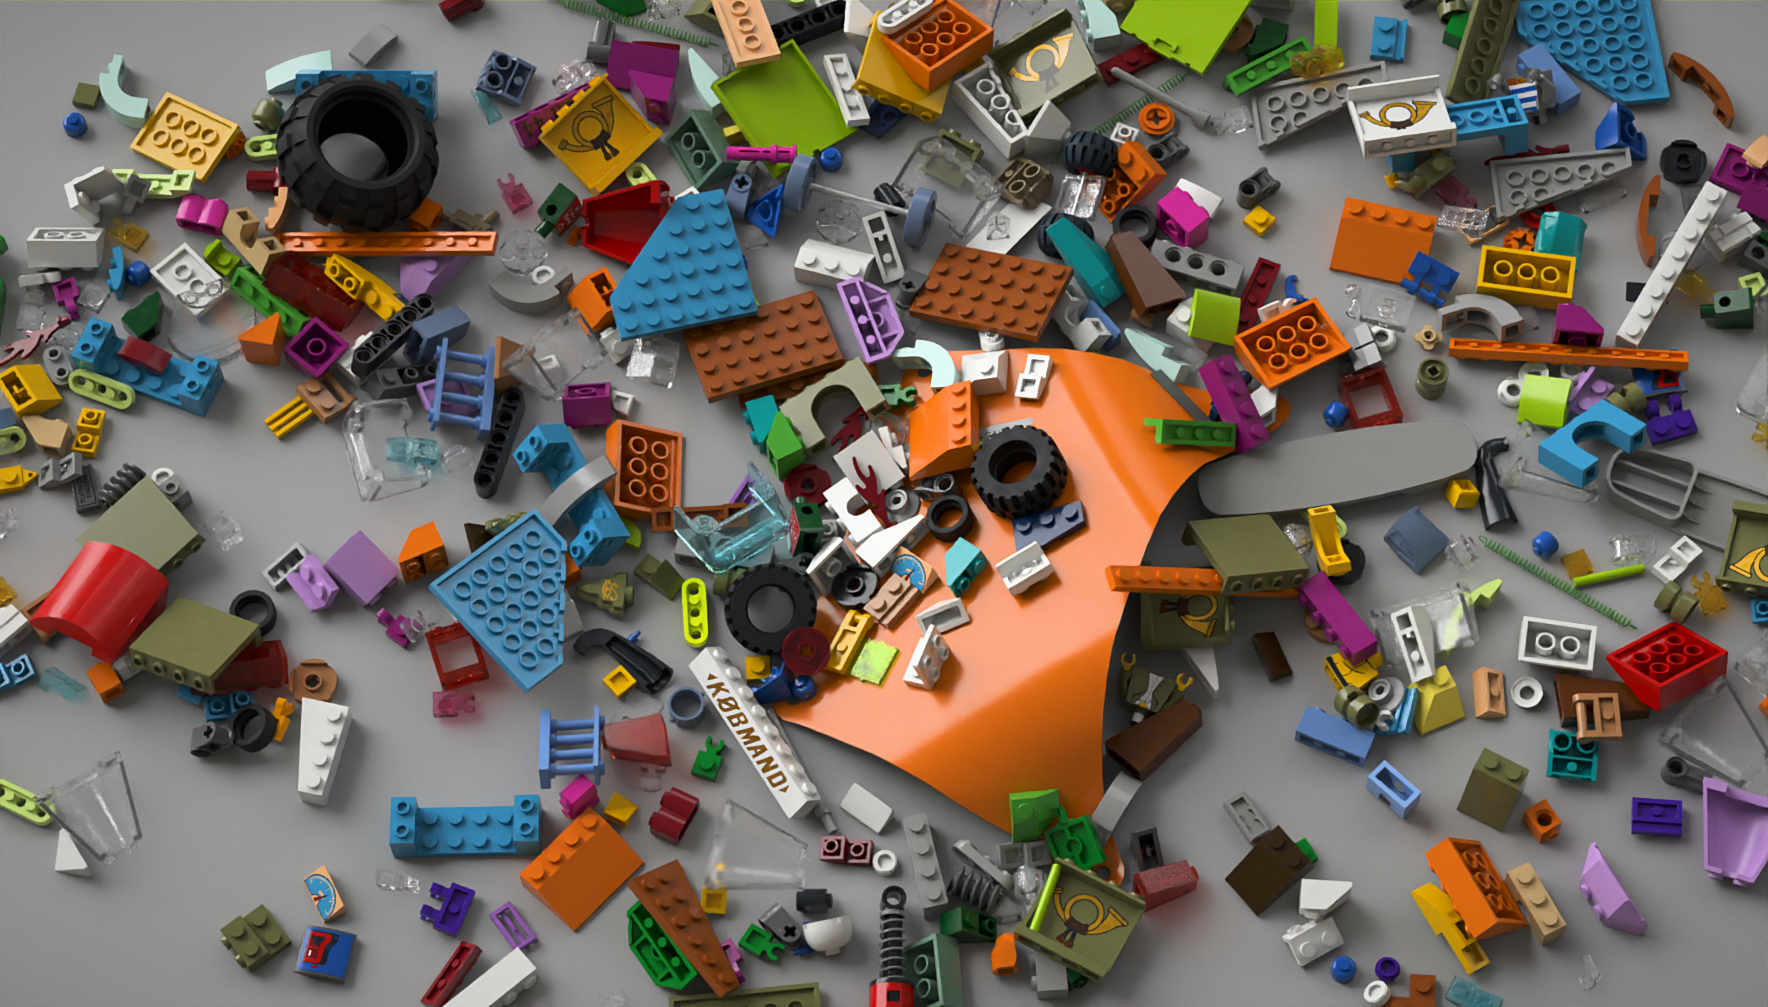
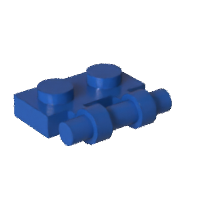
[1399,251,1460,308]

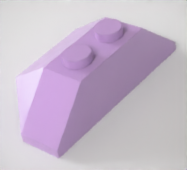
[399,230,474,302]
[836,277,905,365]
[1579,842,1648,936]

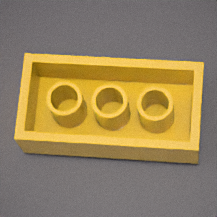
[1475,245,1576,310]

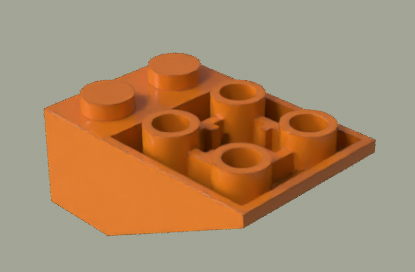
[1083,141,1168,223]

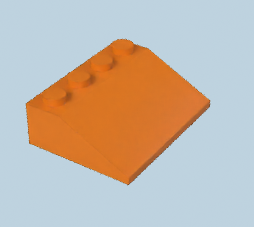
[881,0,994,92]
[1329,197,1437,287]
[1234,297,1352,391]
[909,380,979,481]
[604,419,683,521]
[519,806,644,932]
[1425,837,1529,939]

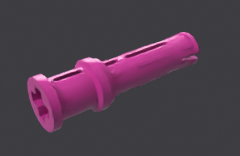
[727,144,797,165]

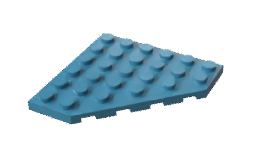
[1514,0,1670,106]
[610,188,758,342]
[428,508,567,693]

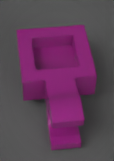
[52,277,81,320]
[376,608,420,649]
[720,938,746,984]

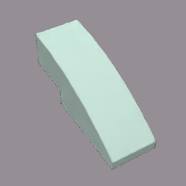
[688,48,726,119]
[266,50,334,93]
[1124,328,1191,383]

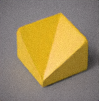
[1444,480,1480,508]
[604,792,638,829]

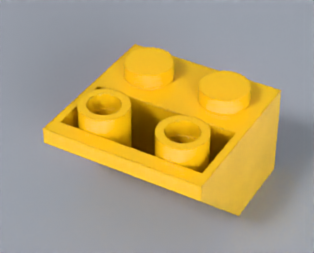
[0,364,63,425]

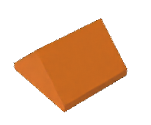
[237,312,287,366]

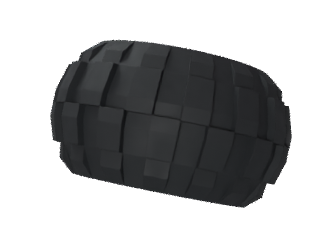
[275,73,439,233]

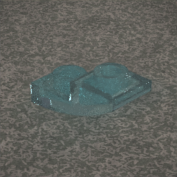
[386,437,438,465]
[1445,976,1503,1007]

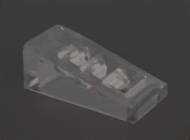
[1437,205,1490,239]

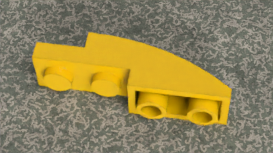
[324,254,405,322]
[1410,882,1490,975]

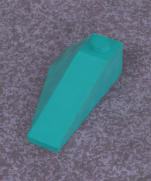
[1045,217,1125,308]

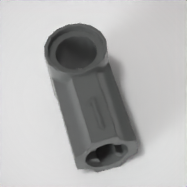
[587,19,616,64]
[1661,756,1713,794]

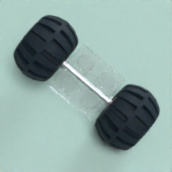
[1037,131,1118,260]

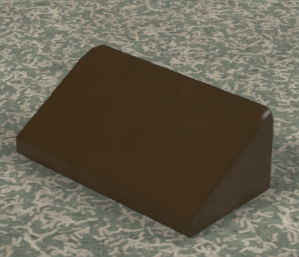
[1251,631,1293,682]

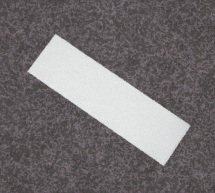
[965,202,1052,254]

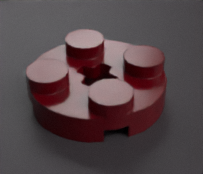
[784,463,832,508]
[782,627,830,675]

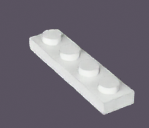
[823,53,870,127]

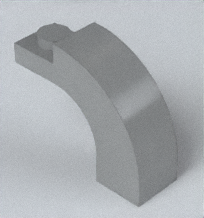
[488,267,574,314]
[1437,294,1523,343]
[1091,771,1143,849]

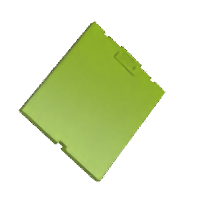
[1119,0,1254,77]
[710,39,857,179]

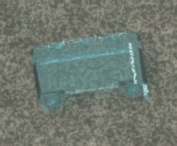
[673,462,789,573]

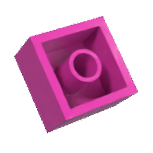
[1156,186,1209,249]

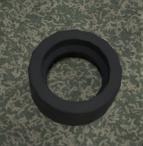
[1113,205,1157,248]
[926,494,974,542]
[229,590,277,637]
[228,703,276,753]

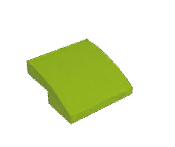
[1187,288,1241,346]
[1517,374,1574,429]

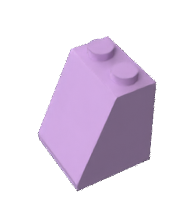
[322,530,400,607]

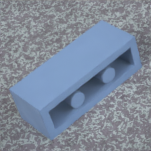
[1516,42,1581,117]
[1295,706,1376,768]

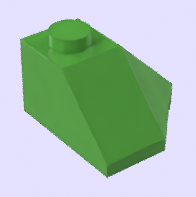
[1008,788,1059,843]

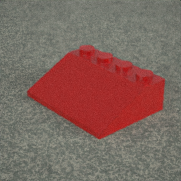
[1606,621,1728,712]

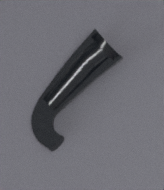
[1475,436,1518,531]
[573,628,673,695]

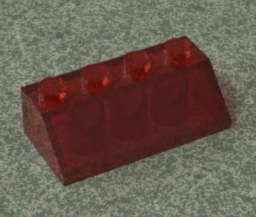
[262,250,365,333]
[189,640,289,697]

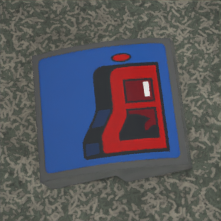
[1631,349,1688,401]
[293,925,357,984]

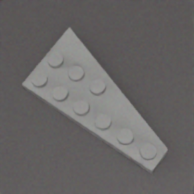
[1250,60,1389,151]
[1490,147,1632,223]

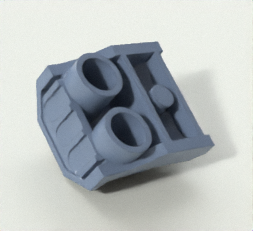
[475,50,537,107]
[1384,506,1451,575]

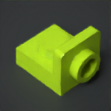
[203,239,242,280]

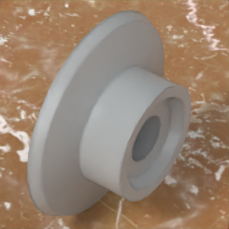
[884,488,921,524]
[1367,677,1405,713]

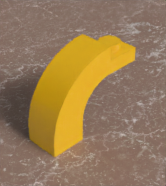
[1307,505,1352,577]

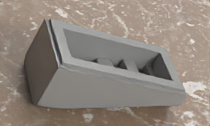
[262,541,311,591]

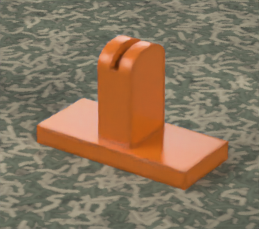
[567,225,581,246]

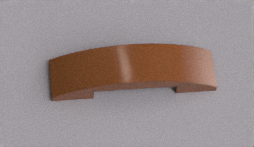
[1668,52,1734,129]
[1636,175,1661,267]
[651,502,748,532]

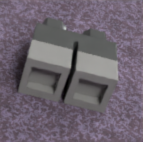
[1337,322,1387,379]

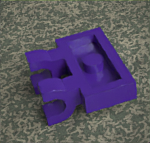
[1645,394,1698,446]
[420,882,476,938]

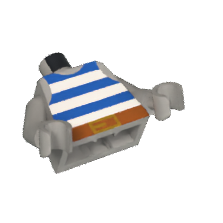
[1487,68,1556,125]

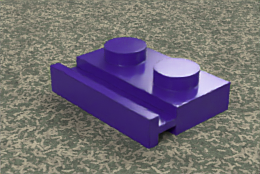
[1631,797,1682,838]

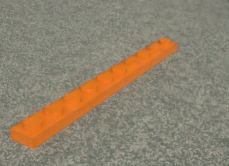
[276,232,499,257]
[1449,338,1689,372]
[1104,565,1298,598]

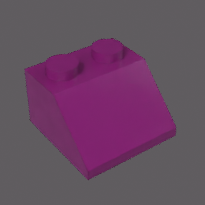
[628,70,677,125]
[1551,303,1604,347]
[283,317,350,379]
[562,382,612,429]

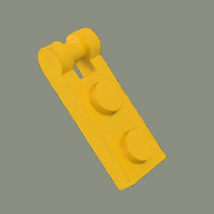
[824,610,874,675]

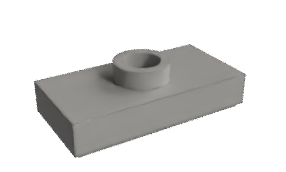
[1223,791,1271,845]

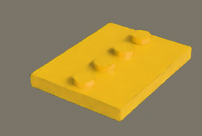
[130,92,241,185]

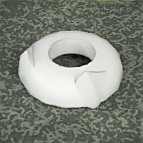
[1371,325,1397,354]
[1518,362,1549,384]
[1497,376,1524,407]
[1511,677,1544,708]

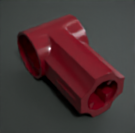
[439,0,485,22]
[246,167,290,196]

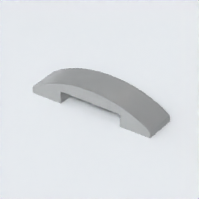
[539,455,618,530]

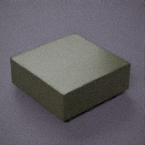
[72,82,101,109]

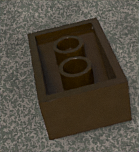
[1225,825,1314,917]

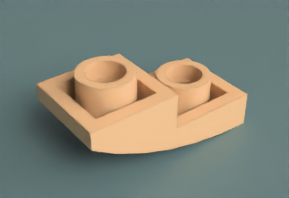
[1741,135,1768,169]
[265,187,291,237]

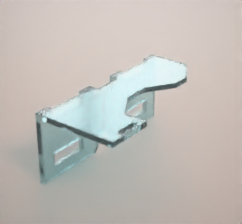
[471,90,503,125]
[38,667,86,699]

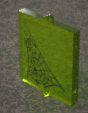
[845,637,900,686]

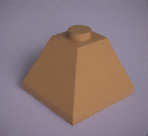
[494,336,533,400]

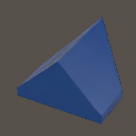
[745,183,785,239]
[752,657,794,704]

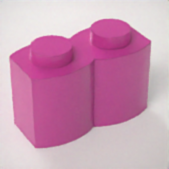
[176,193,229,236]
[559,774,600,821]

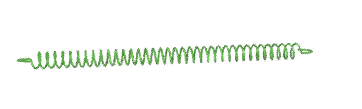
[557,0,719,47]
[1052,71,1189,164]
[1479,536,1637,629]

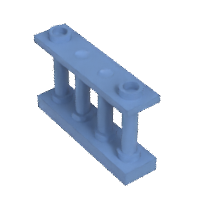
[427,337,496,441]
[539,706,606,789]

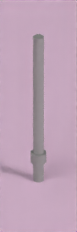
[766,709,838,835]

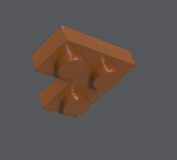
[1384,974,1436,1007]

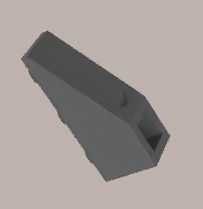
[366,361,437,406]

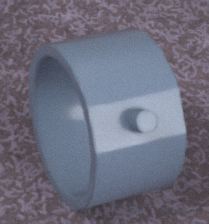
[668,687,706,728]

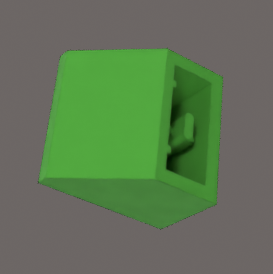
[766,410,806,481]

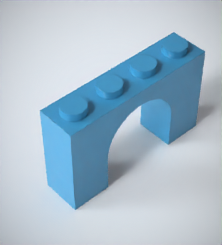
[1538,399,1647,489]

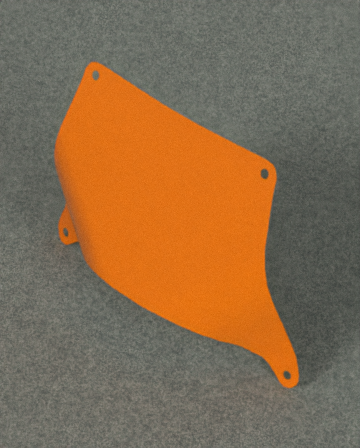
[773,348,1291,886]

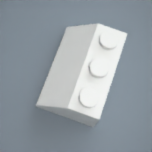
[26,228,105,271]
[794,239,875,291]
[1518,616,1597,673]

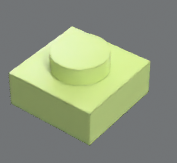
[1737,272,1768,300]

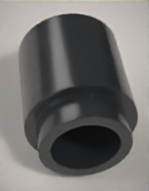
[873,183,906,217]
[796,888,833,914]

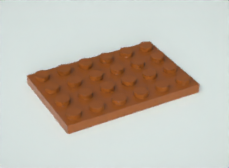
[909,243,1074,342]
[681,290,844,404]

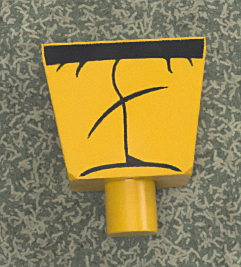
[1323,651,1386,692]

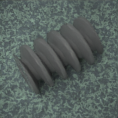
[97,462,146,510]
[946,866,1002,915]

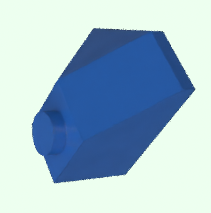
[1595,102,1647,161]

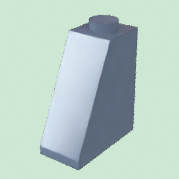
[403,305,471,365]

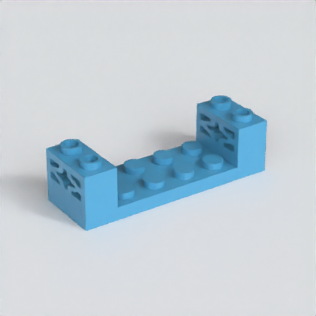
[295,69,438,120]
[1386,94,1529,173]
[71,317,224,418]
[512,423,631,567]
[389,795,543,858]

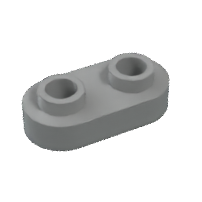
[43,345,74,389]

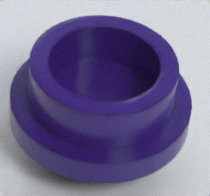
[1375,957,1400,982]

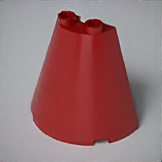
[580,180,675,265]

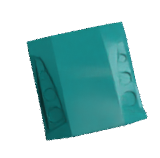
[1534,211,1587,273]
[1546,729,1599,782]

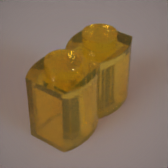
[1289,43,1345,79]

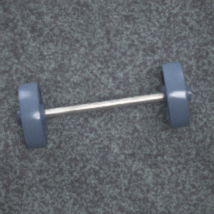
[783,153,937,247]

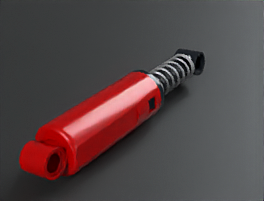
[869,885,914,1007]

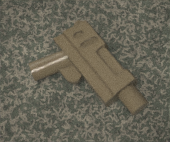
[441,209,500,232]

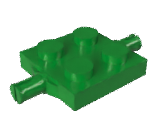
[1043,805,1107,871]

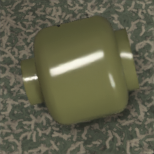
[251,97,285,133]

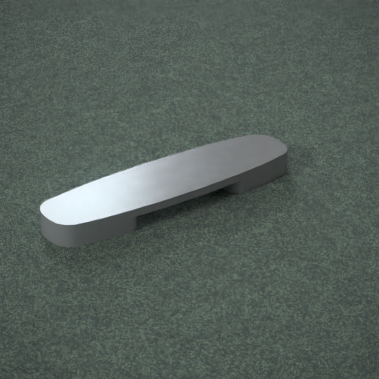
[1197,420,1477,522]
[1603,447,1768,553]

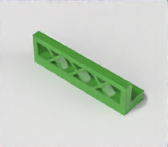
[1222,35,1315,98]
[230,264,321,339]
[1144,418,1237,447]

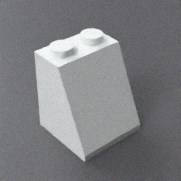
[833,430,906,506]

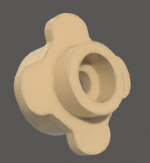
[1414,325,1443,351]

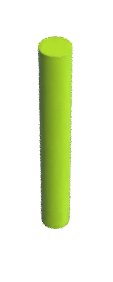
[1573,563,1645,587]
[1030,864,1062,933]

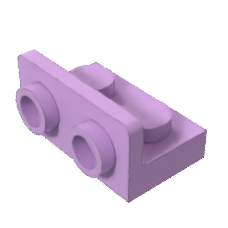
[1568,366,1614,417]
[286,554,339,613]

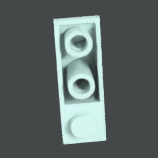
[1076,0,1121,51]

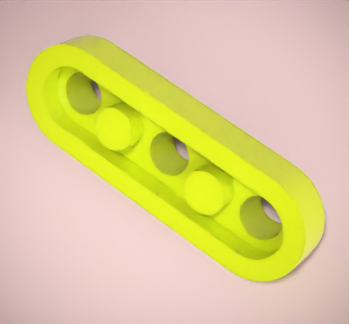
[682,578,709,648]

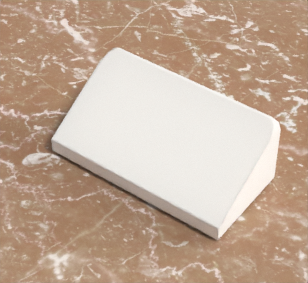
[840,783,894,835]

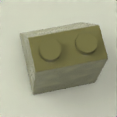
[1457,747,1529,832]

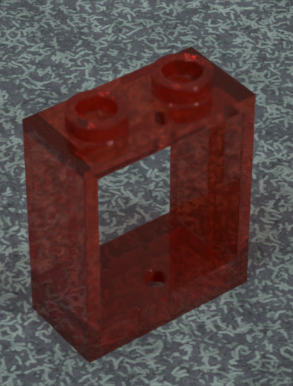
[1338,367,1403,429]
[425,620,490,693]

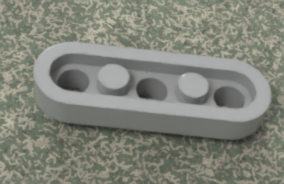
[952,839,1014,895]

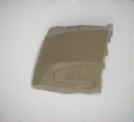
[987,155,1054,210]

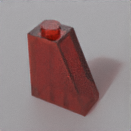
[601,713,672,767]
[1132,860,1199,913]

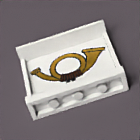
[1348,74,1457,159]

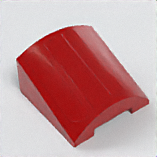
[30,542,169,665]

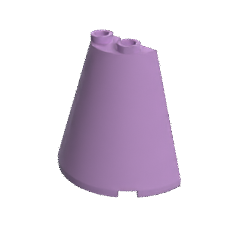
[1703,776,1768,888]

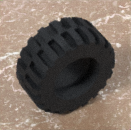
[970,425,1068,520]
[724,563,817,656]

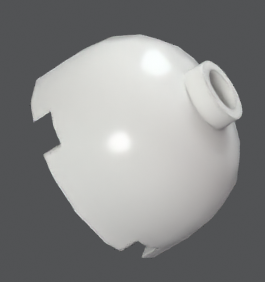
[802,915,853,956]

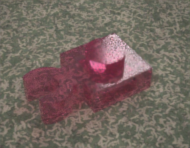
[497,173,533,215]
[1436,176,1478,217]
[433,691,475,718]

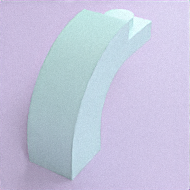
[99,54,152,129]
[892,340,961,394]

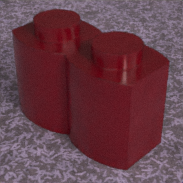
[648,787,700,846]

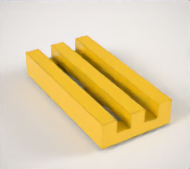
[264,396,315,440]

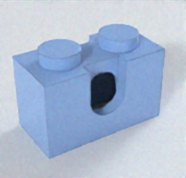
[1366,760,1422,820]

